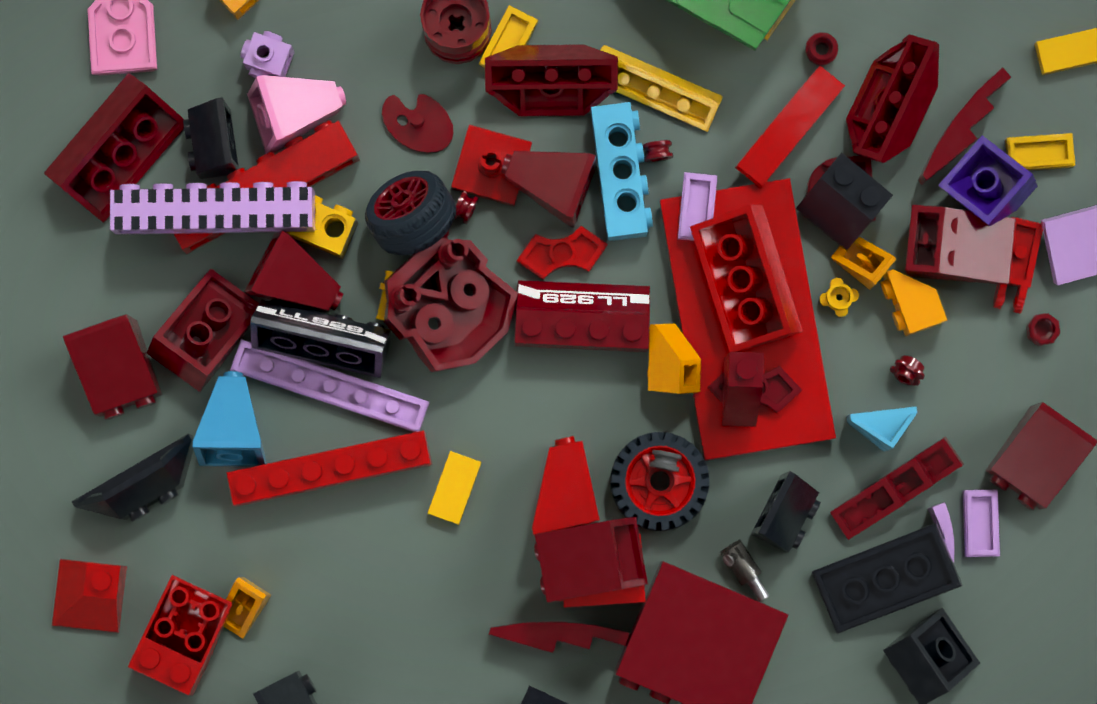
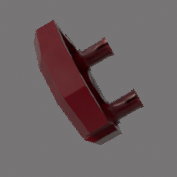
[383,238,518,373]

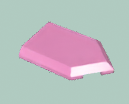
[87,0,157,75]

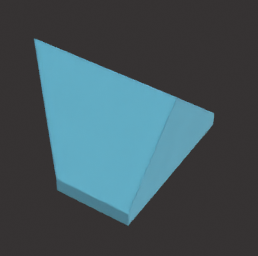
[846,406,917,452]

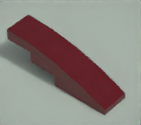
[918,67,1011,185]
[830,436,964,540]
[489,621,629,653]

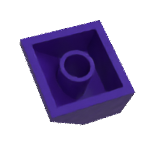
[938,135,1038,227]

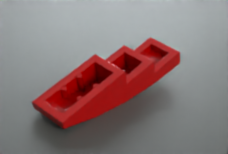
[735,66,845,188]

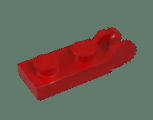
[993,217,1043,314]

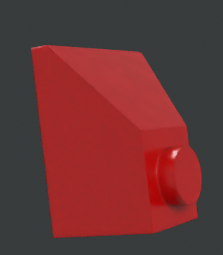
[52,559,127,632]

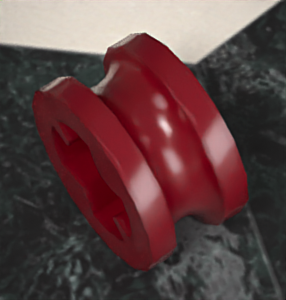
[642,140,674,163]
[454,191,479,225]

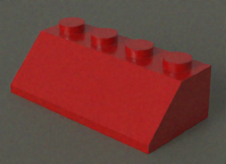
[690,205,803,352]

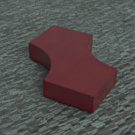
[707,366,802,413]

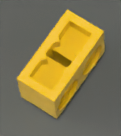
[286,195,358,259]

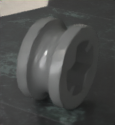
[649,450,682,472]

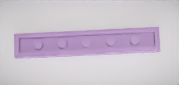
[230,339,430,432]

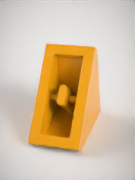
[831,237,896,290]
[224,577,271,639]

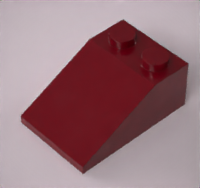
[147,268,259,392]

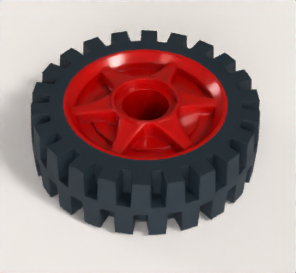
[610,432,709,531]

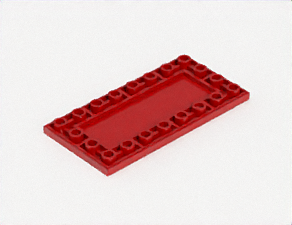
[659,178,836,461]

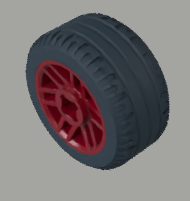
[365,171,456,255]

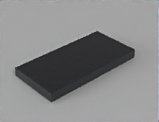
[812,523,962,634]

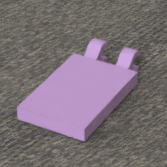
[1041,205,1097,285]

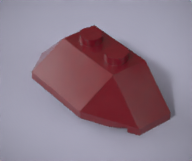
[846,34,939,164]
[485,44,618,116]

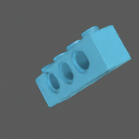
[591,102,653,242]

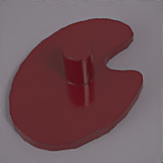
[382,94,454,153]

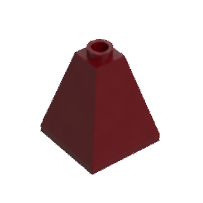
[501,151,597,228]
[244,231,344,311]

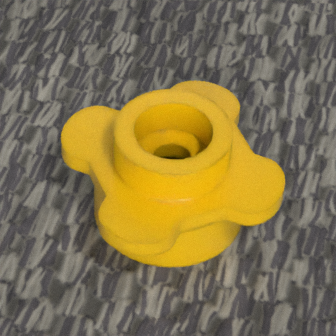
[819,278,859,317]

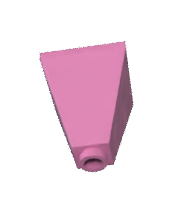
[247,75,346,154]

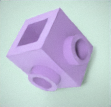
[240,31,294,78]

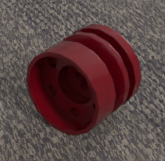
[420,0,492,64]

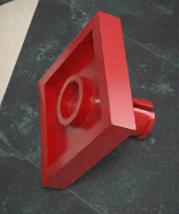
[451,124,532,207]

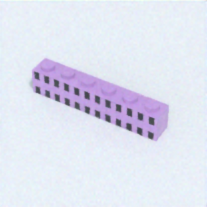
[110,181,315,234]

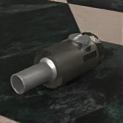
[720,539,769,602]

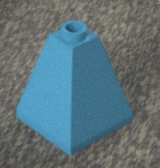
[193,371,266,467]

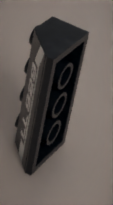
[250,299,391,378]

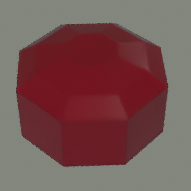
[1026,313,1060,346]

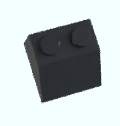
[183,97,239,179]
[796,153,893,251]
[883,608,980,704]

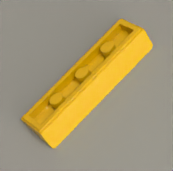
[600,45,723,132]

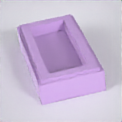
[678,172,717,241]
[963,490,1000,557]

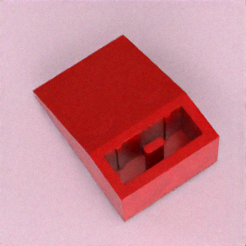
[128,575,233,696]

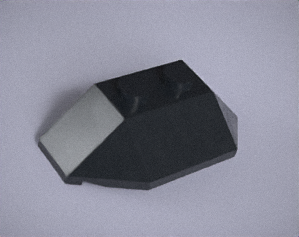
[72,434,194,522]

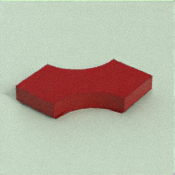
[516,226,608,281]

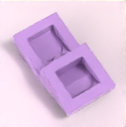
[928,502,955,563]

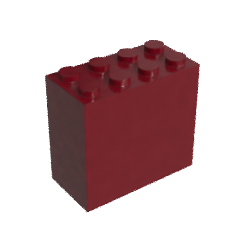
[614,561,789,704]

